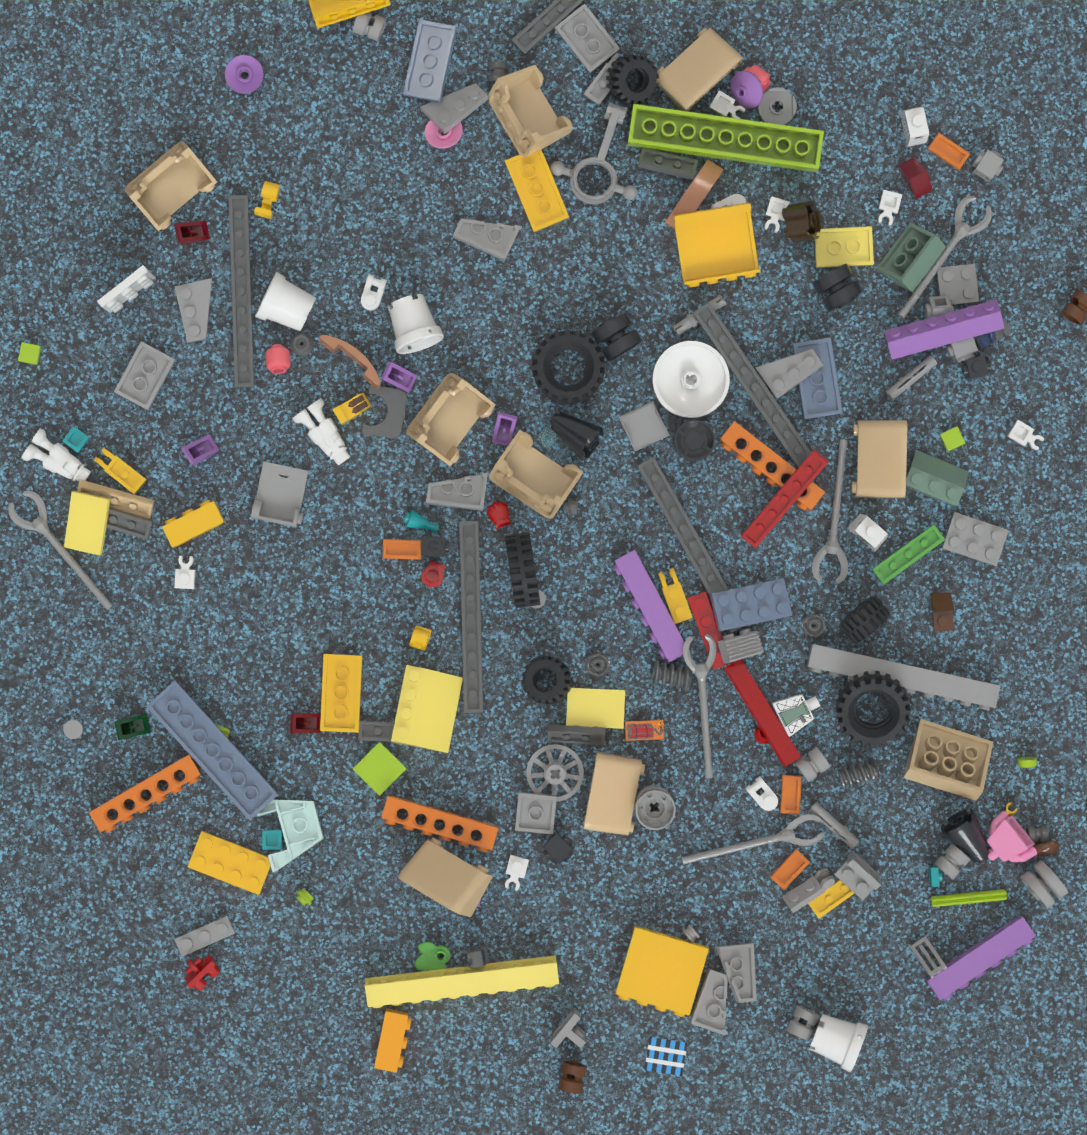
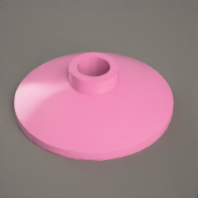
[425,120,463,148]

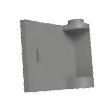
[251,461,309,528]

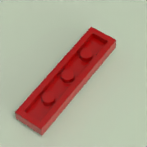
[687,591,731,670]

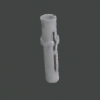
[672,295,727,336]
[885,355,937,401]
[809,802,860,849]

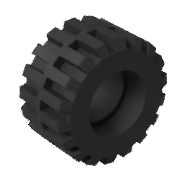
[606,54,659,104]
[839,595,891,644]
[521,656,572,705]

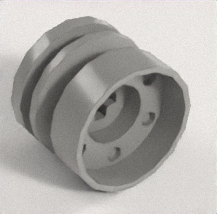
[634,785,676,830]

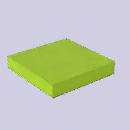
[353,742,407,796]

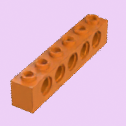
[719,421,825,511]
[89,754,202,833]
[381,795,499,852]

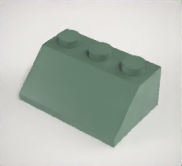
[876,222,946,293]
[906,450,969,507]

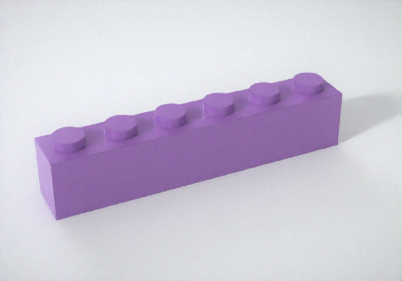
[884,299,1005,360]
[613,550,685,662]
[925,915,1036,1000]

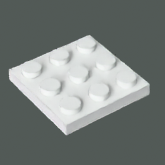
[97,265,155,313]

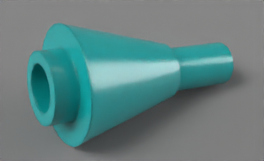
[403,509,439,532]

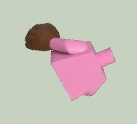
[987,802,1060,862]

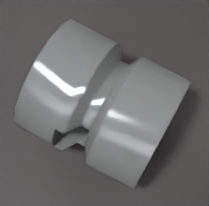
[353,12,387,42]
[794,747,830,782]
[934,843,971,880]
[786,1005,820,1040]

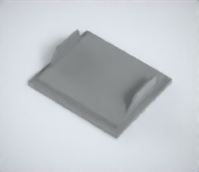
[619,401,669,452]

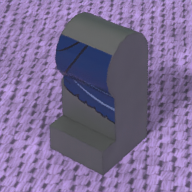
[973,318,1013,350]
[467,945,489,968]

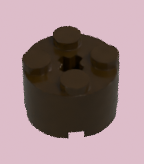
[782,201,821,243]

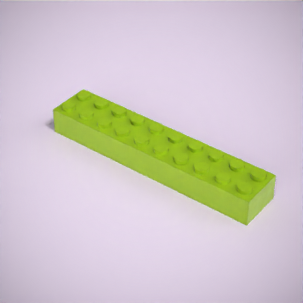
[627,104,824,172]

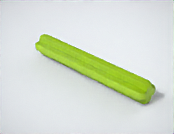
[931,889,1007,907]

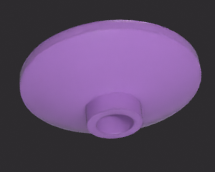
[225,55,263,94]
[731,71,763,109]

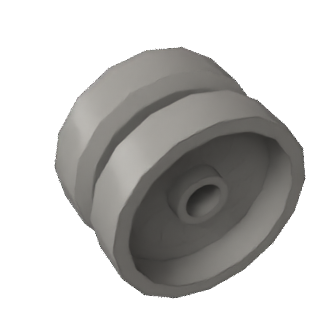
[1020,860,1068,910]

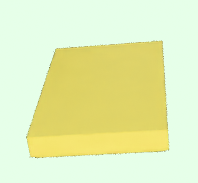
[814,226,874,268]
[64,491,110,555]
[566,688,625,729]

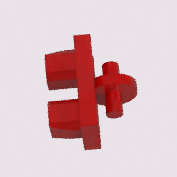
[185,954,220,991]

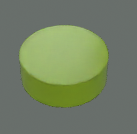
[1017,757,1037,768]

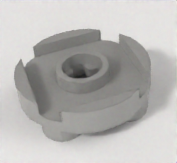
[758,87,797,125]

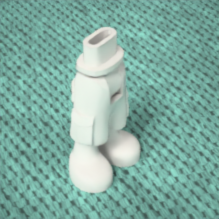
[292,398,350,465]
[22,428,91,482]

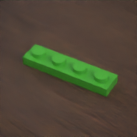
[871,524,945,585]

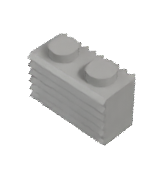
[717,628,764,664]

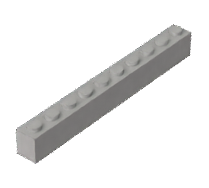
[806,644,1000,711]

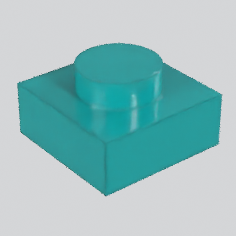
[62,426,90,453]
[262,830,282,850]
[928,866,942,887]

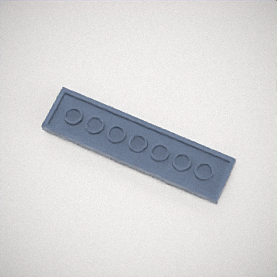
[146,680,279,821]

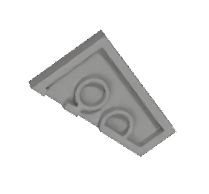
[420,83,489,134]
[453,219,521,261]
[175,278,213,343]
[755,349,824,399]
[426,472,488,511]
[716,943,757,1003]
[689,968,728,1036]

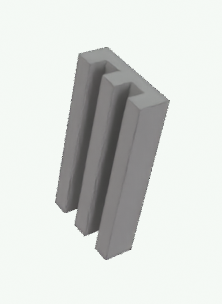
[910,936,947,979]

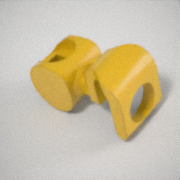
[254,181,280,220]
[409,626,432,651]

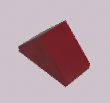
[897,157,933,199]
[174,220,210,246]
[290,712,322,733]

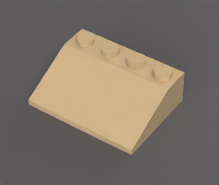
[903,719,993,801]

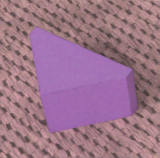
[381,361,417,393]
[492,412,517,446]
[181,434,219,466]

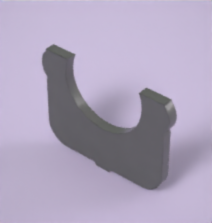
[362,385,407,439]

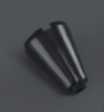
[550,412,605,461]
[941,809,989,863]

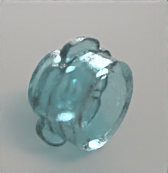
[538,429,557,448]

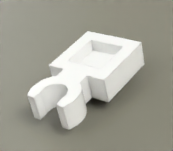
[709,91,745,119]
[878,190,902,226]
[764,196,790,233]
[1007,420,1044,450]
[174,556,196,589]
[505,854,529,891]

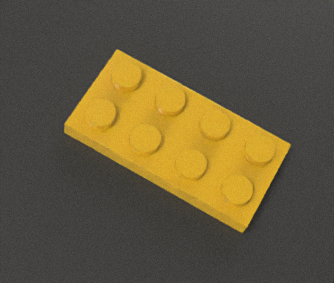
[505,150,569,232]
[320,654,362,733]
[188,831,271,895]

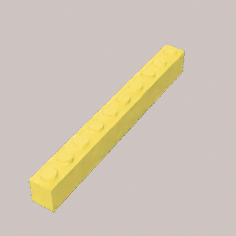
[365,955,559,1008]

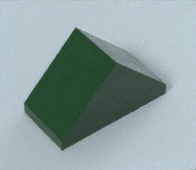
[114,714,151,740]

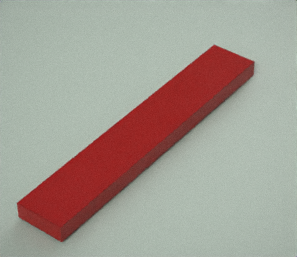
[741,449,829,549]
[724,659,801,767]

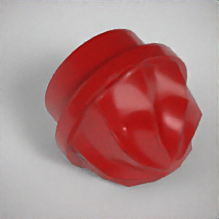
[754,726,769,744]

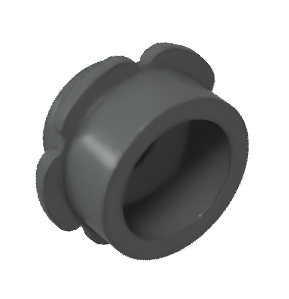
[565,498,578,517]

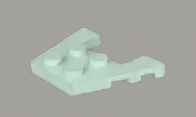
[257,800,324,872]

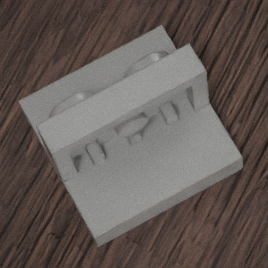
[834,850,881,900]
[550,1008,586,1048]

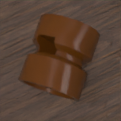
[1061,289,1087,326]
[558,1061,587,1094]

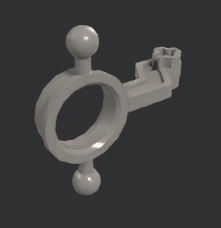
[550,102,638,205]

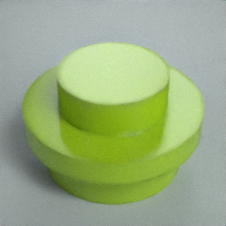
[296,888,313,906]

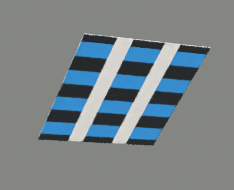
[644,1037,687,1076]

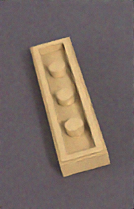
[77,480,155,519]

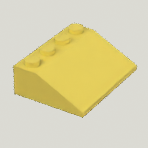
[391,665,463,753]

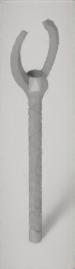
[898,196,992,319]
[812,439,848,584]
[8,491,113,610]
[683,634,716,778]
[682,814,824,865]

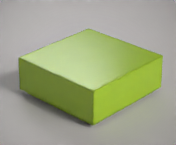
[18,342,42,365]
[939,426,965,452]

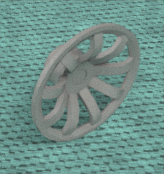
[526,744,584,802]

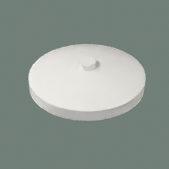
[652,341,730,418]

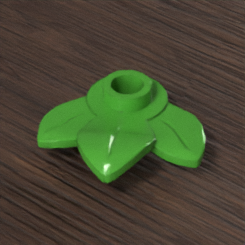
[414,942,451,971]

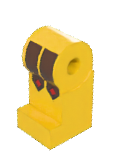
[332,393,372,425]

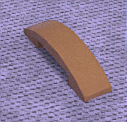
[665,159,724,229]
[319,335,381,390]

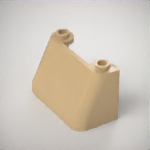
[655,28,743,112]
[488,65,573,158]
[124,141,217,231]
[406,373,496,466]
[851,420,907,498]
[489,430,583,519]
[583,751,645,836]
[398,837,493,917]

